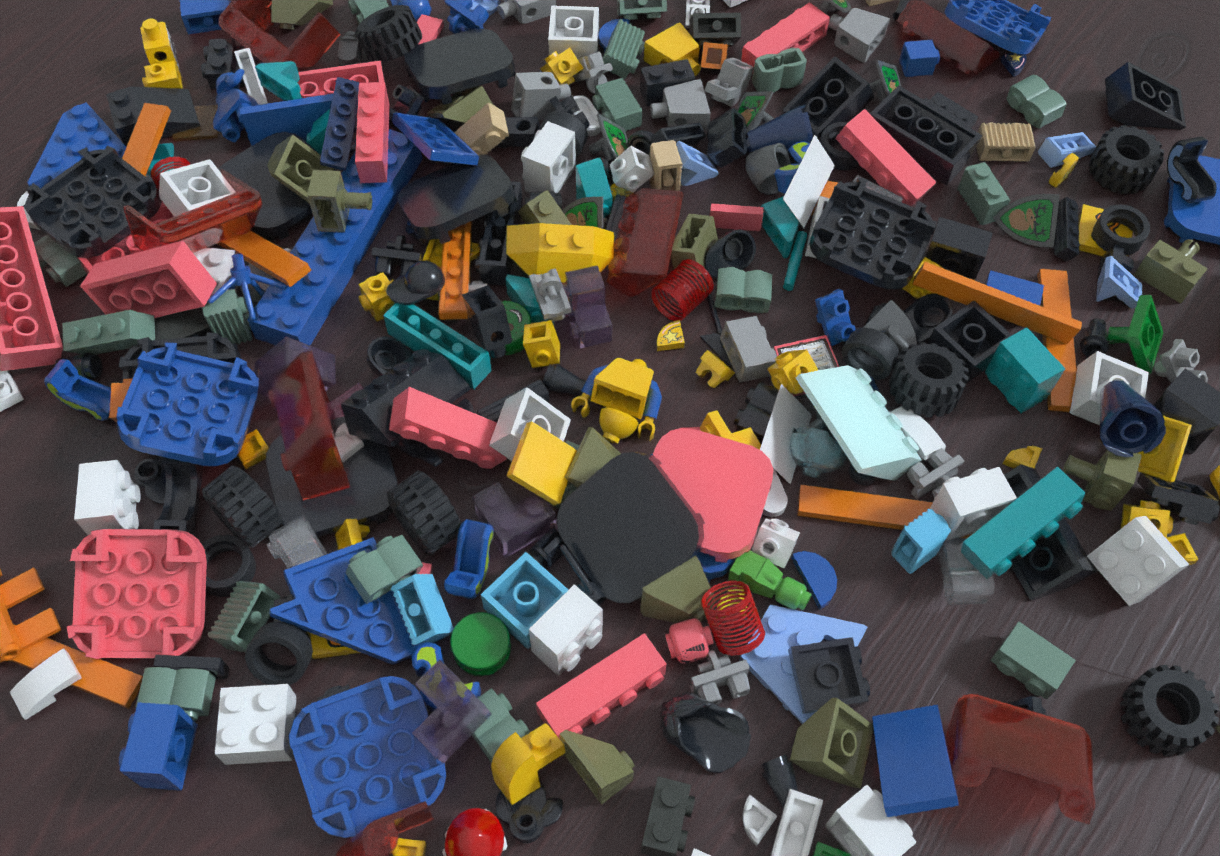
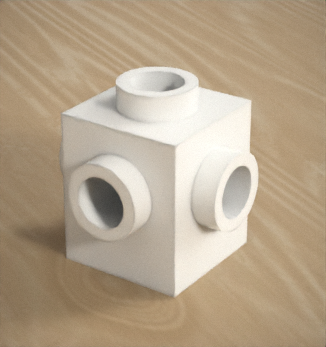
[610,146,654,193]
[751,518,800,568]

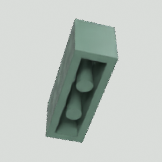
[62,310,155,355]

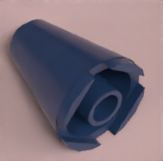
[746,105,813,157]
[1100,380,1166,457]

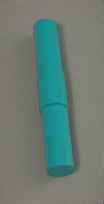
[783,231,807,291]

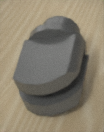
[337,31,362,66]

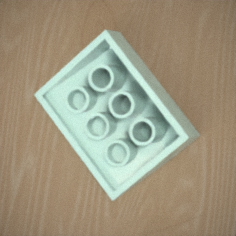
[796,365,922,481]

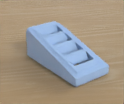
[1038,132,1096,168]

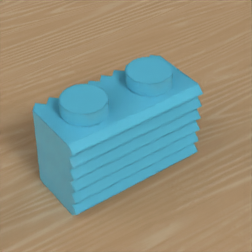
[891,509,951,574]
[391,574,454,645]

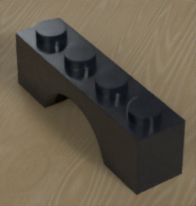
[153,457,204,536]

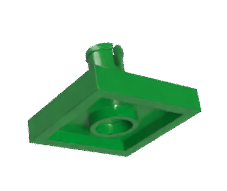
[1108,295,1164,374]

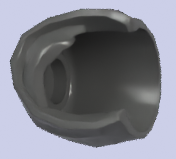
[745,143,791,195]

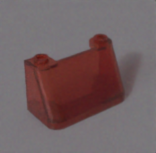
[945,694,1096,825]

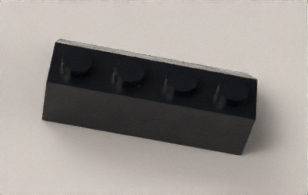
[869,85,983,185]
[341,349,470,447]
[1004,464,1097,601]

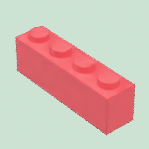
[741,2,830,74]
[355,82,390,183]
[835,109,936,206]
[389,387,507,469]
[536,633,667,739]

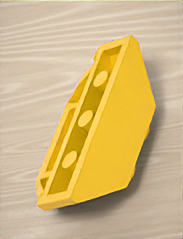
[506,223,614,284]

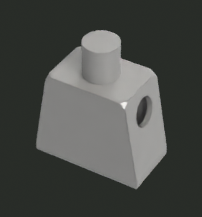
[497,0,556,24]
[828,8,890,63]
[511,72,571,121]
[650,79,711,131]

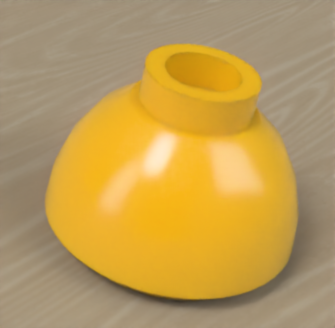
[599,407,639,444]

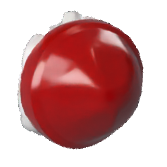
[442,808,507,856]

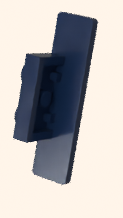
[320,77,360,171]

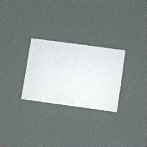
[783,135,835,228]
[760,384,812,484]

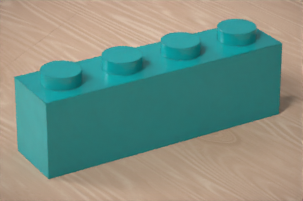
[383,303,491,390]
[961,466,1085,579]

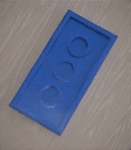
[240,93,334,146]
[392,113,479,165]
[872,704,959,817]

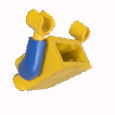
[571,358,662,441]

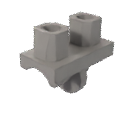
[574,51,613,94]
[529,268,571,322]
[1154,339,1208,383]
[907,448,965,500]
[689,650,750,705]

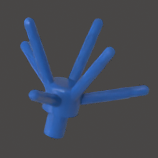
[208,254,286,321]

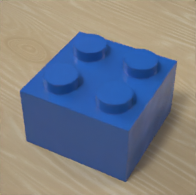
[119,702,198,791]

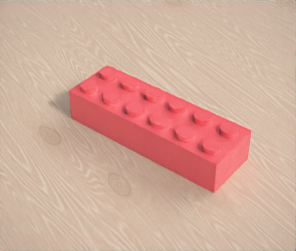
[0,206,63,371]

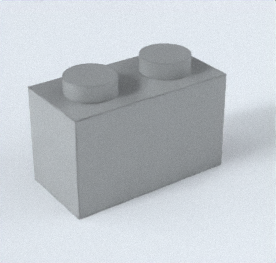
[720,316,777,383]

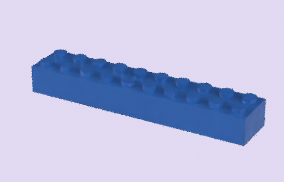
[247,129,423,355]

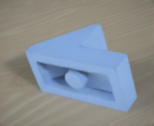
[676,141,719,186]
[1096,256,1142,309]

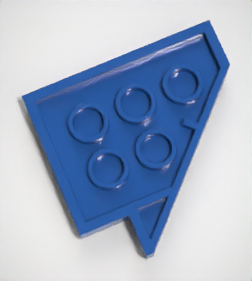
[27,102,126,188]
[269,537,419,665]

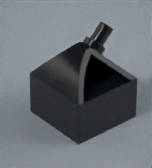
[1154,368,1220,454]

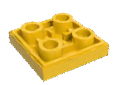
[507,421,577,505]

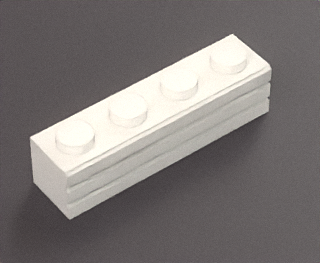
[234,48,268,105]

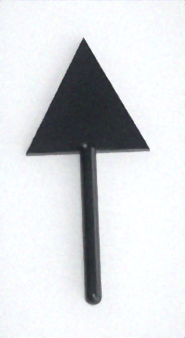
[700,293,731,367]

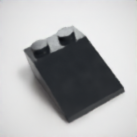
[782,56,874,139]
[1105,62,1186,130]
[106,86,200,147]

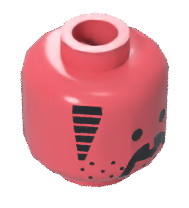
[665,618,714,664]

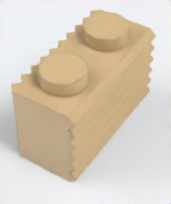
[454,103,509,155]
[976,122,1036,161]
[649,140,683,201]

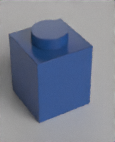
[899,40,940,77]

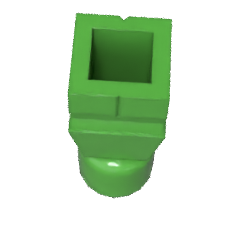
[728,551,812,610]

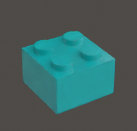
[985,327,1065,414]

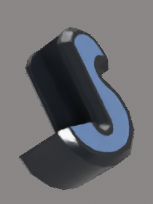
[1167,136,1217,203]

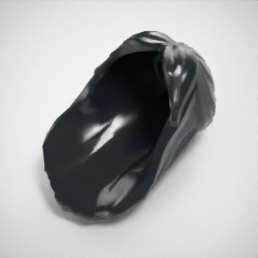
[660,692,751,773]

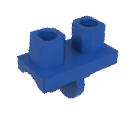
[444,0,489,34]
[815,289,856,346]

